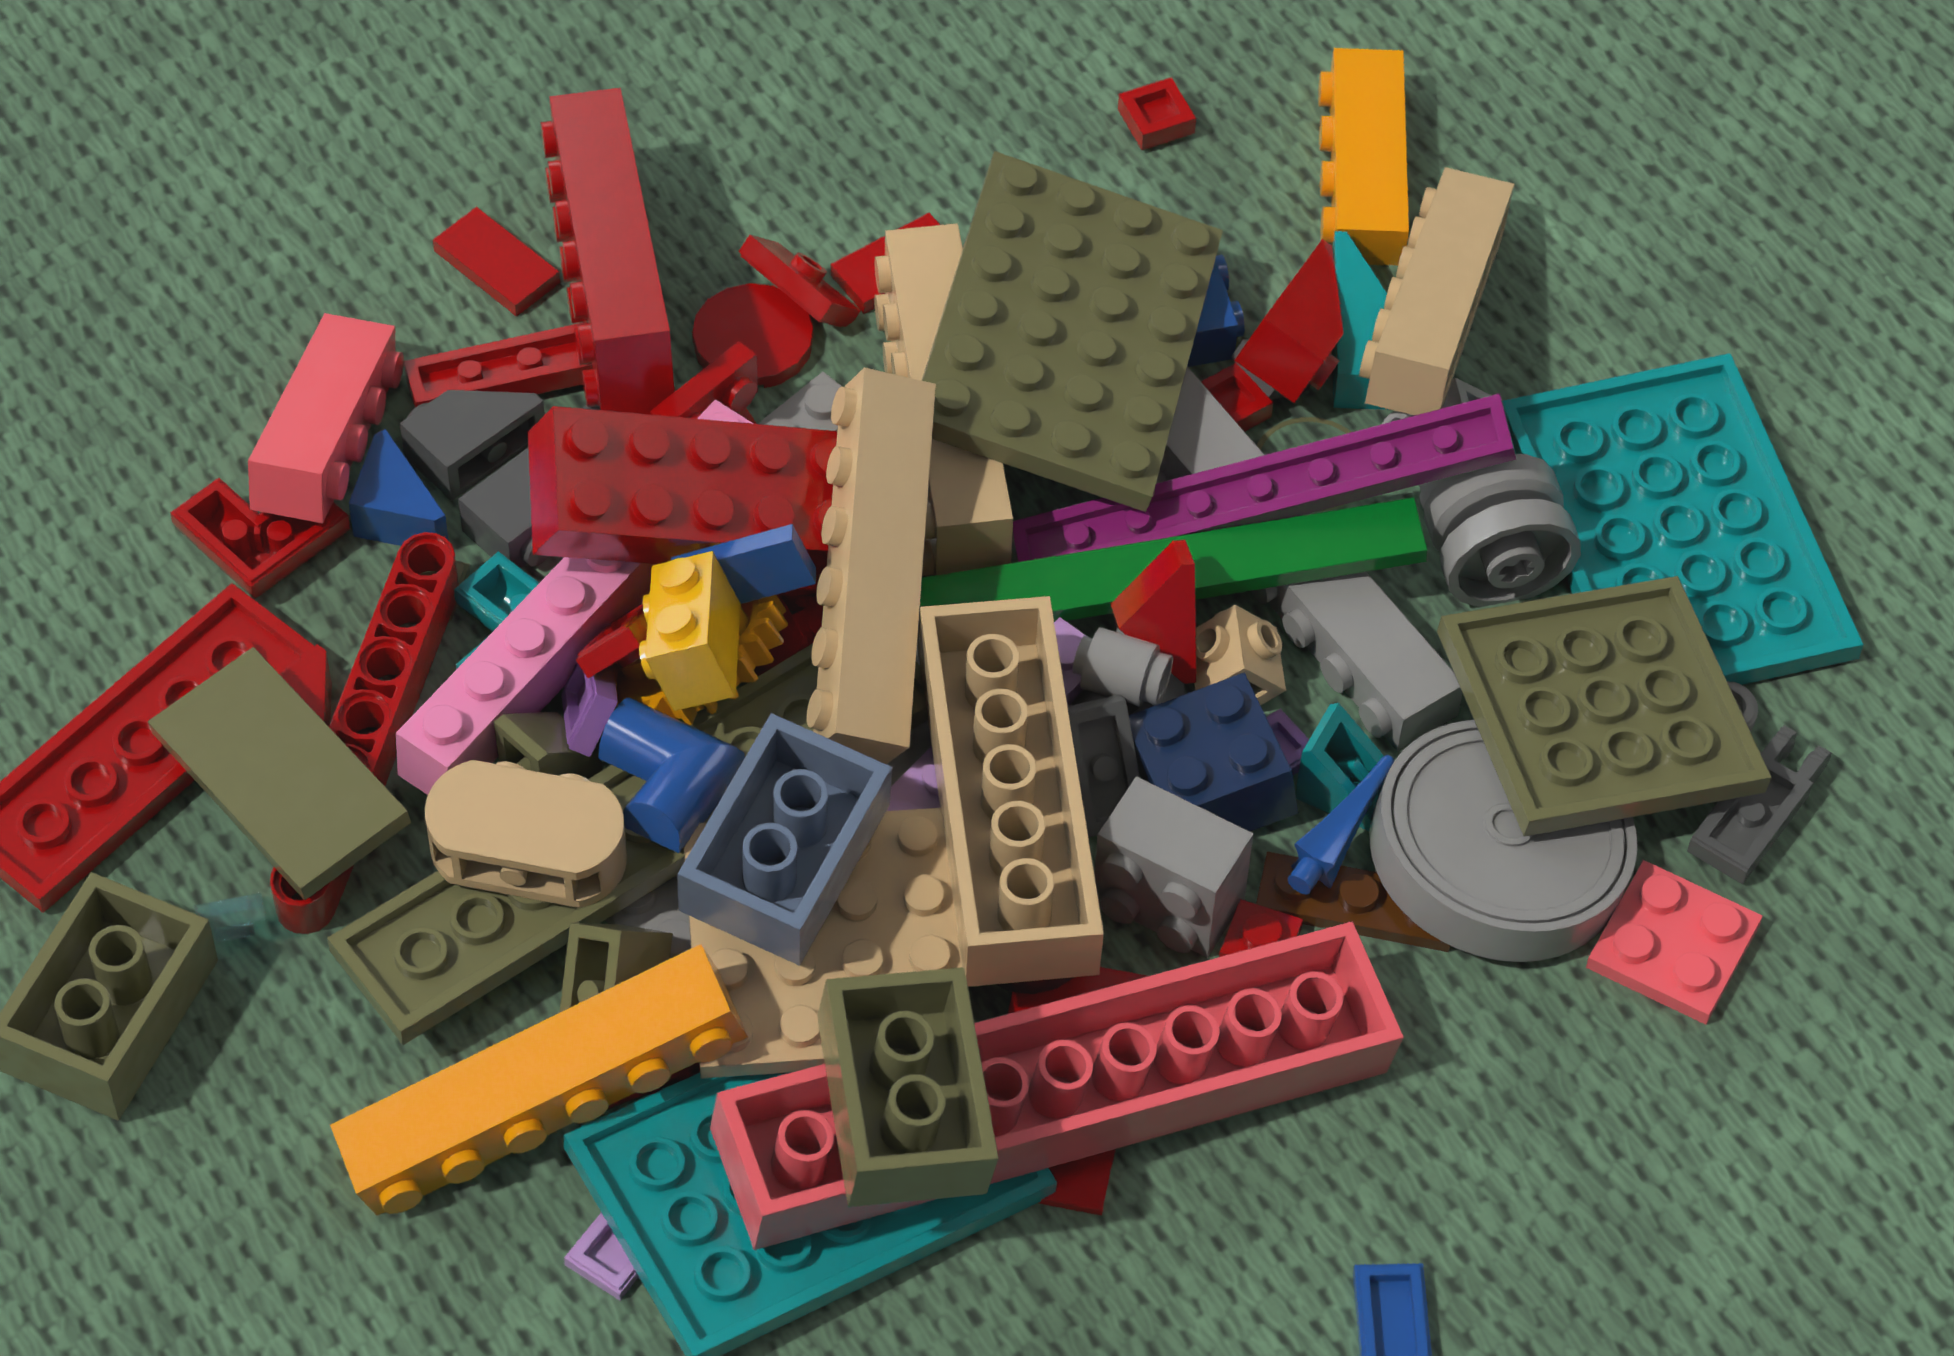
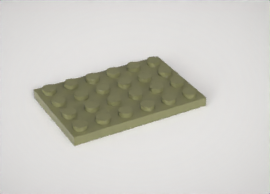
[922,151,1223,512]

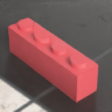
[248,313,404,523]

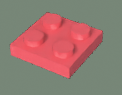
[1586,860,1763,1025]

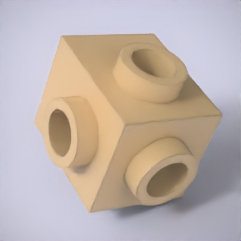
[1194,605,1286,705]

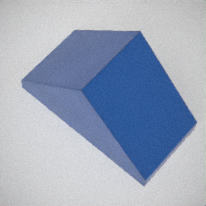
[349,429,449,546]

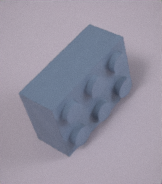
[677,713,892,966]

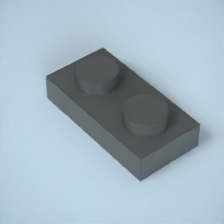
[1068,695,1140,838]

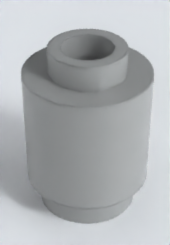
[1073,627,1173,707]

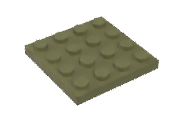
[1437,576,1772,837]

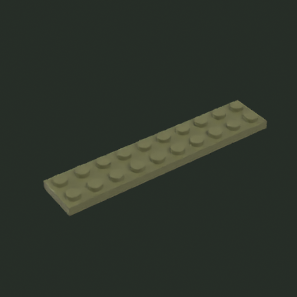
[327,643,928,1045]

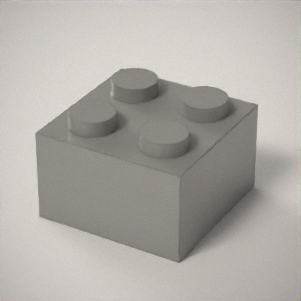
[1094,776,1253,958]

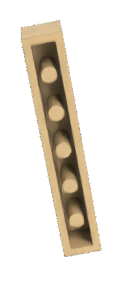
[1359,167,1514,416]
[807,367,936,764]

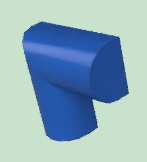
[598,697,745,853]

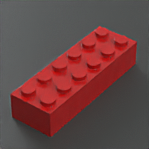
[540,87,675,414]
[528,406,837,576]

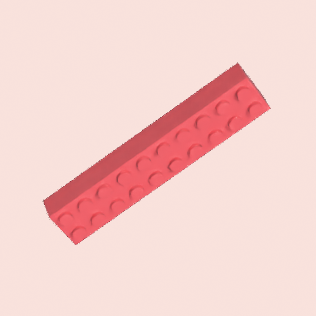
[710,921,1404,1250]

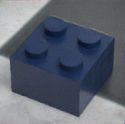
[1129,672,1299,832]

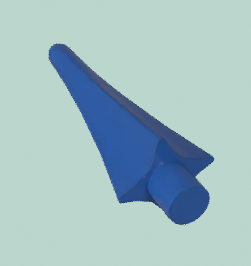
[1288,755,1395,894]

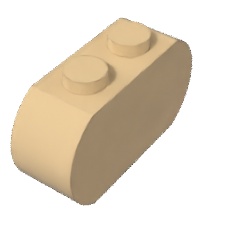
[425,760,627,908]

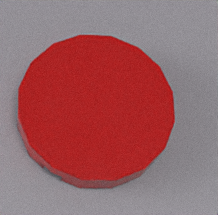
[692,283,813,388]

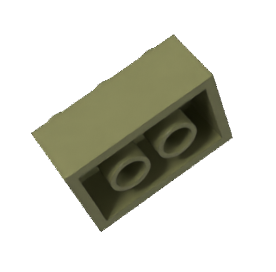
[0,872,218,1121]
[817,967,999,1207]

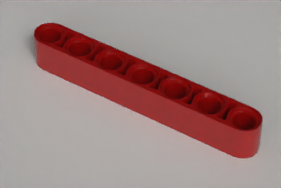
[270,532,459,934]

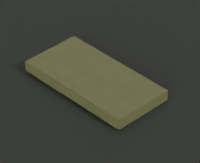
[148,647,411,900]

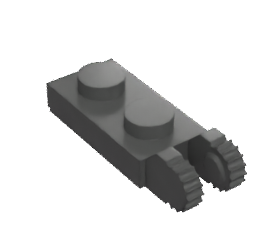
[1687,725,1832,884]

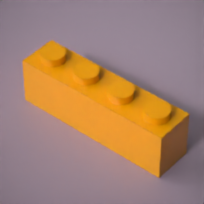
[1318,48,1409,266]

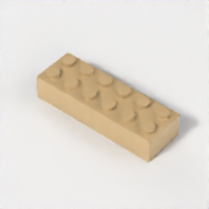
[874,223,1013,576]
[918,596,1104,987]

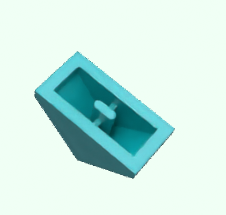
[1296,703,1384,831]

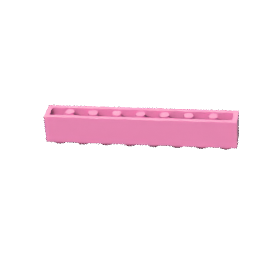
[396,400,754,795]

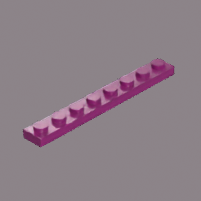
[1013,393,1517,562]

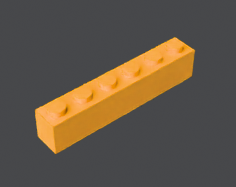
[330,944,748,1215]

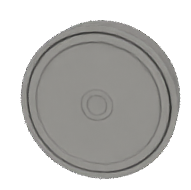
[1369,720,1637,962]

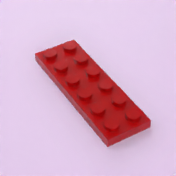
[0,583,314,913]

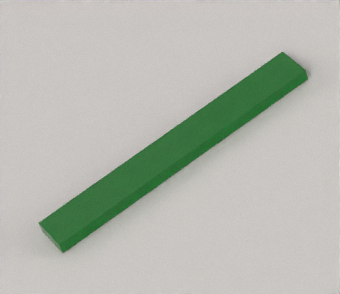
[919,497,1427,622]

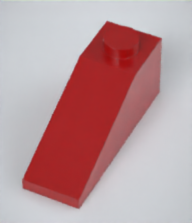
[1234,239,1344,403]

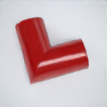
[170,478,350,600]

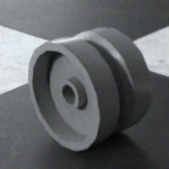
[1423,454,1581,607]

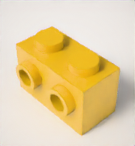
[639,551,741,711]

